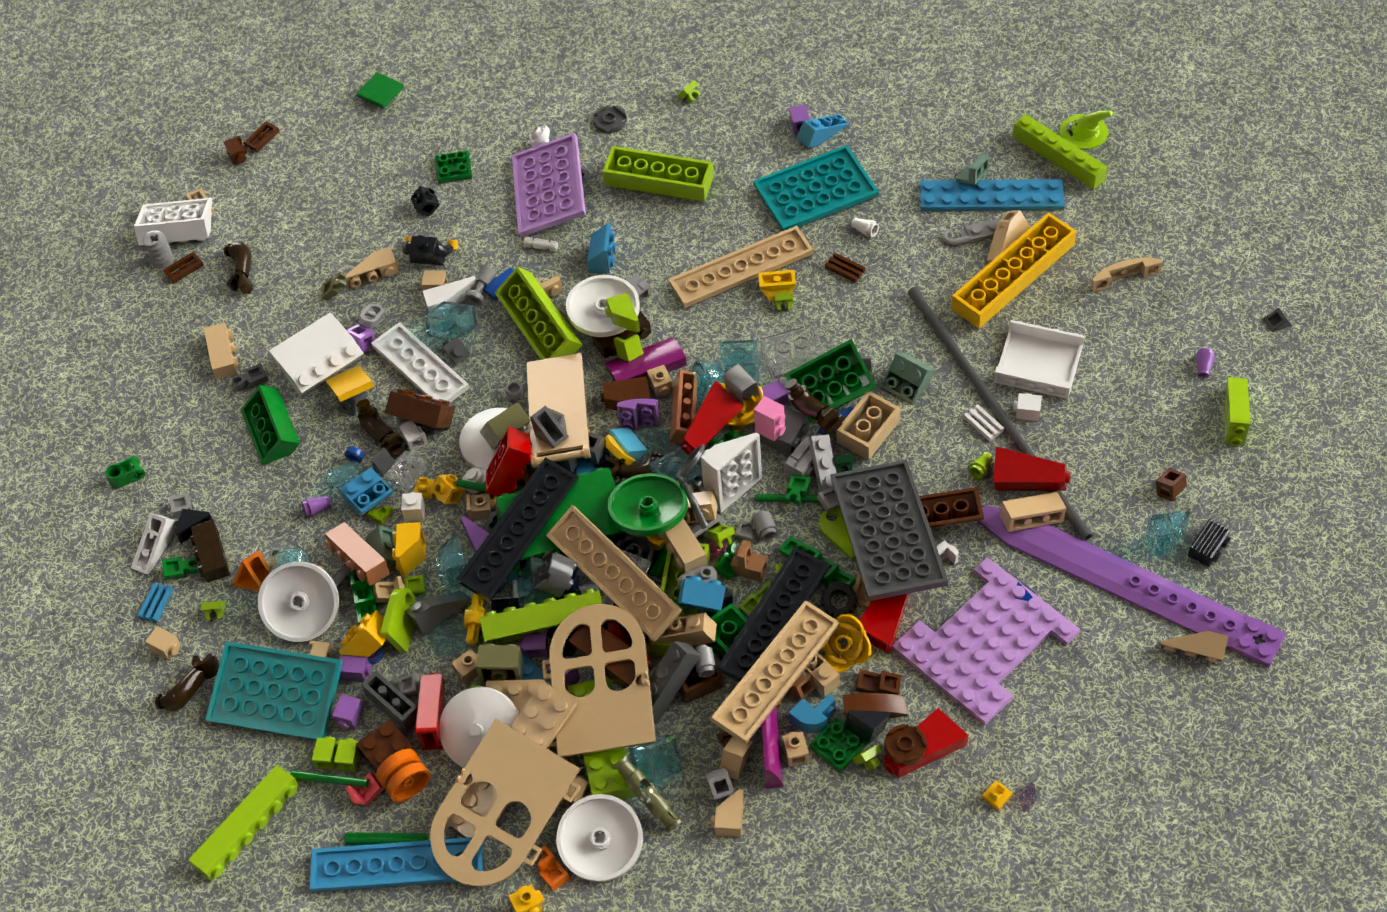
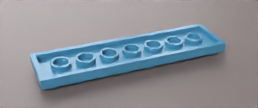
[920,179,1064,211]
[310,837,483,893]

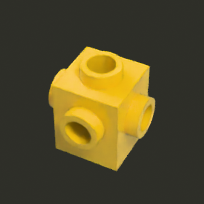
[431,474,466,504]
[508,884,545,912]

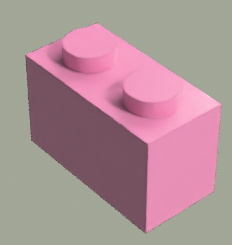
[754,396,786,442]

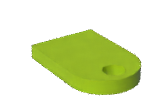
[819,507,855,561]
[380,588,416,653]

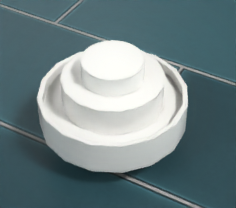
[528,125,550,147]
[462,467,486,494]

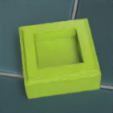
[404,575,426,596]

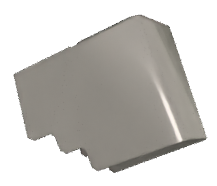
[723,364,760,405]

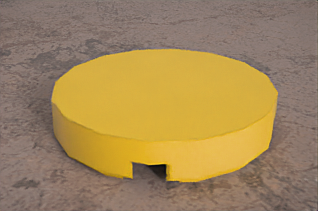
[604,435,636,465]

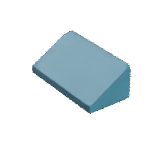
[609,428,647,460]

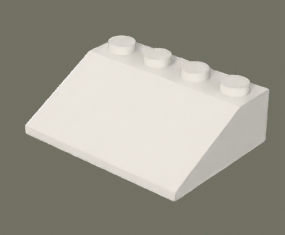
[134,198,212,246]
[269,312,364,397]
[700,432,762,513]

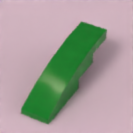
[778,536,856,596]
[350,571,378,624]

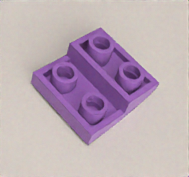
[617,399,660,430]

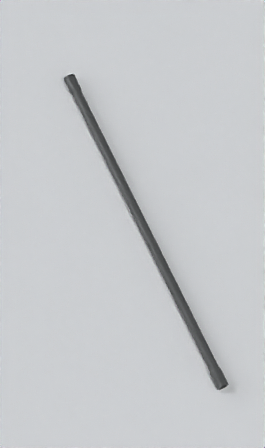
[908,287,1093,541]

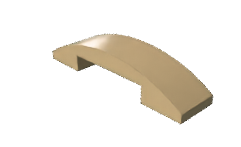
[1091,258,1163,292]

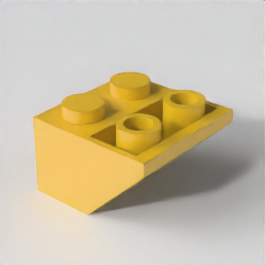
[392,522,426,577]
[338,610,386,657]

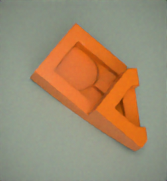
[538,845,571,891]

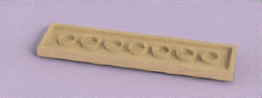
[668,226,814,308]
[546,505,682,641]
[711,600,840,745]
[446,680,577,837]

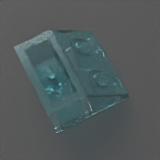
[1145,511,1190,557]

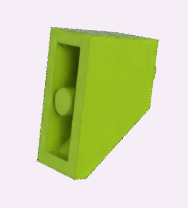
[604,293,640,332]

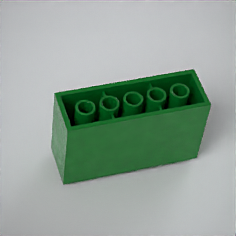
[496,467,628,577]

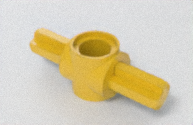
[464,593,486,646]

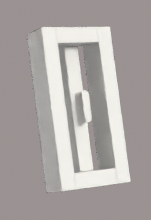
[964,405,1004,442]

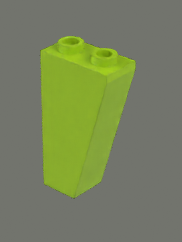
[1225,377,1250,446]

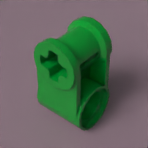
[105,456,145,489]

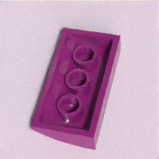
[605,337,687,381]
[762,706,783,788]

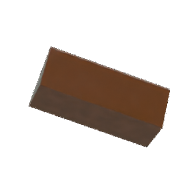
[919,487,984,528]
[569,625,652,689]

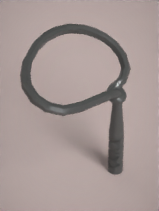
[675,444,709,529]

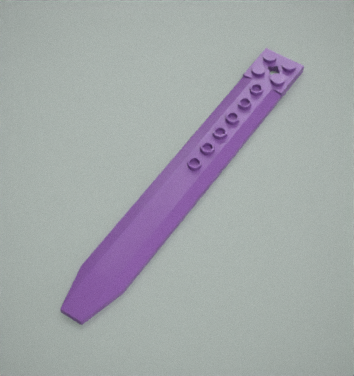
[977,505,1286,668]

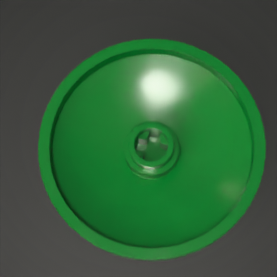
[608,473,688,536]

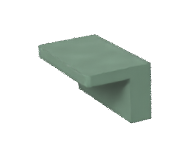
[956,154,989,185]
[366,525,396,566]

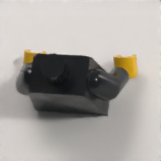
[402,235,458,265]

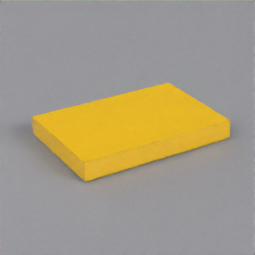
[325,365,374,402]

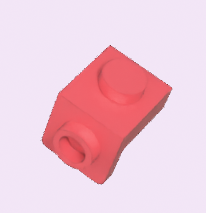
[346,772,385,806]

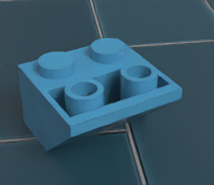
[587,223,617,274]
[340,467,394,515]

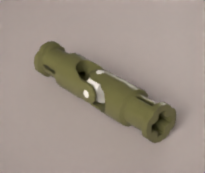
[612,755,682,832]

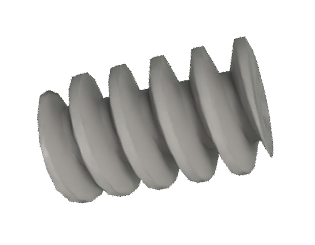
[143,231,174,269]

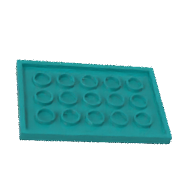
[753,145,879,232]
[205,641,343,740]

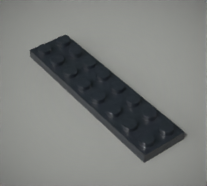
[456,457,579,602]
[717,547,830,682]

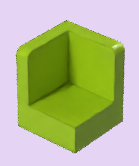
[614,334,644,362]

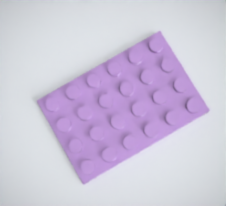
[512,133,586,237]

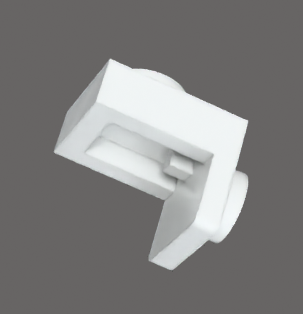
[937,540,958,565]

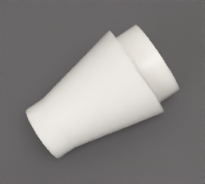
[851,217,879,237]

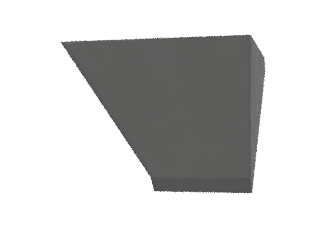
[530,405,569,448]

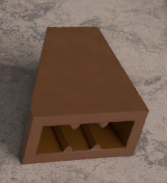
[600,376,651,410]

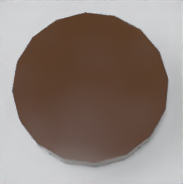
[884,724,927,766]

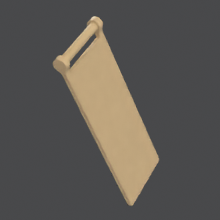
[527,353,591,468]

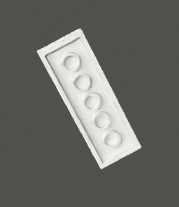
[371,322,469,403]

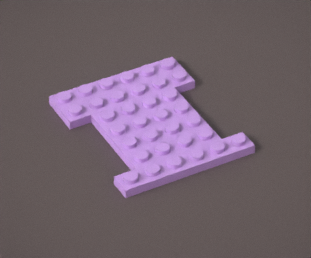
[892,557,1081,725]

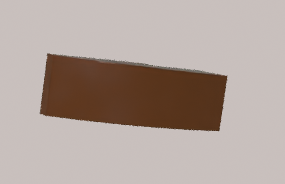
[842,693,908,719]

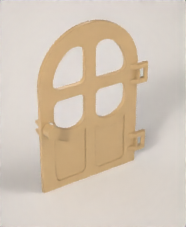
[542,604,656,757]
[430,718,581,886]

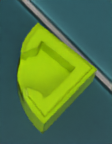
[366,506,394,525]

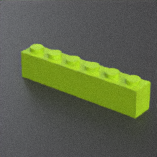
[1013,114,1107,190]
[188,765,299,882]

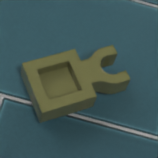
[321,271,346,300]

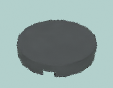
[593,105,627,133]

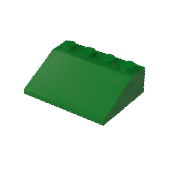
[784,339,877,423]

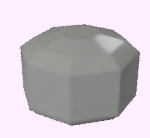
[505,381,524,400]

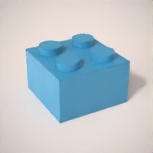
[677,576,726,613]

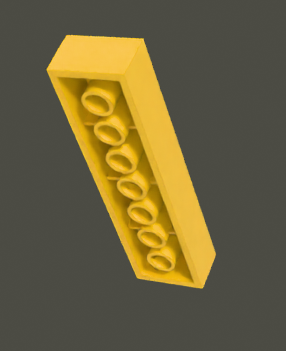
[951,212,1077,329]

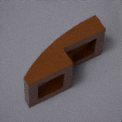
[855,669,902,695]

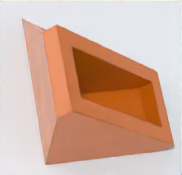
[232,550,272,591]

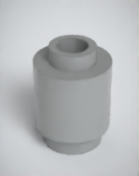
[752,510,777,541]
[695,645,716,677]

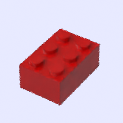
[486,426,533,497]

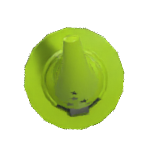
[1060,110,1113,149]

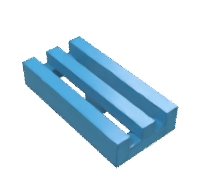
[138,582,174,623]

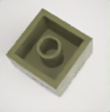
[480,402,531,450]
[476,643,525,687]

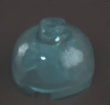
[692,360,724,398]

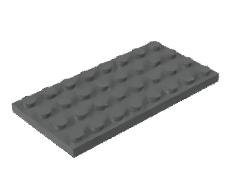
[830,460,948,601]

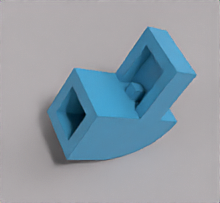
[789,694,836,733]

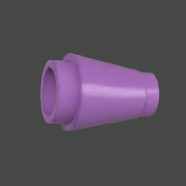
[1196,348,1215,377]
[301,496,331,516]

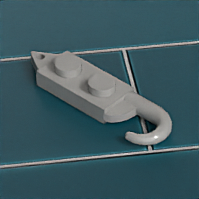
[942,218,1000,246]

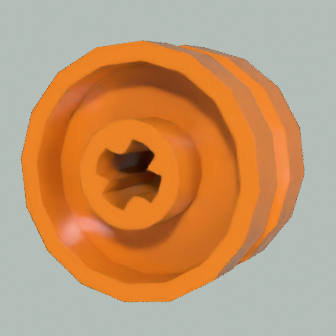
[376,749,431,803]

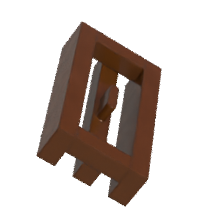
[244,121,280,153]
[163,252,204,284]
[825,253,865,283]

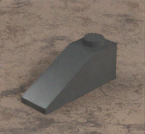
[405,591,471,636]

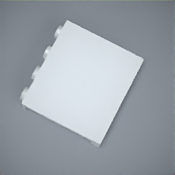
[994,320,1085,399]

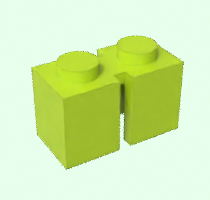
[312,736,360,772]

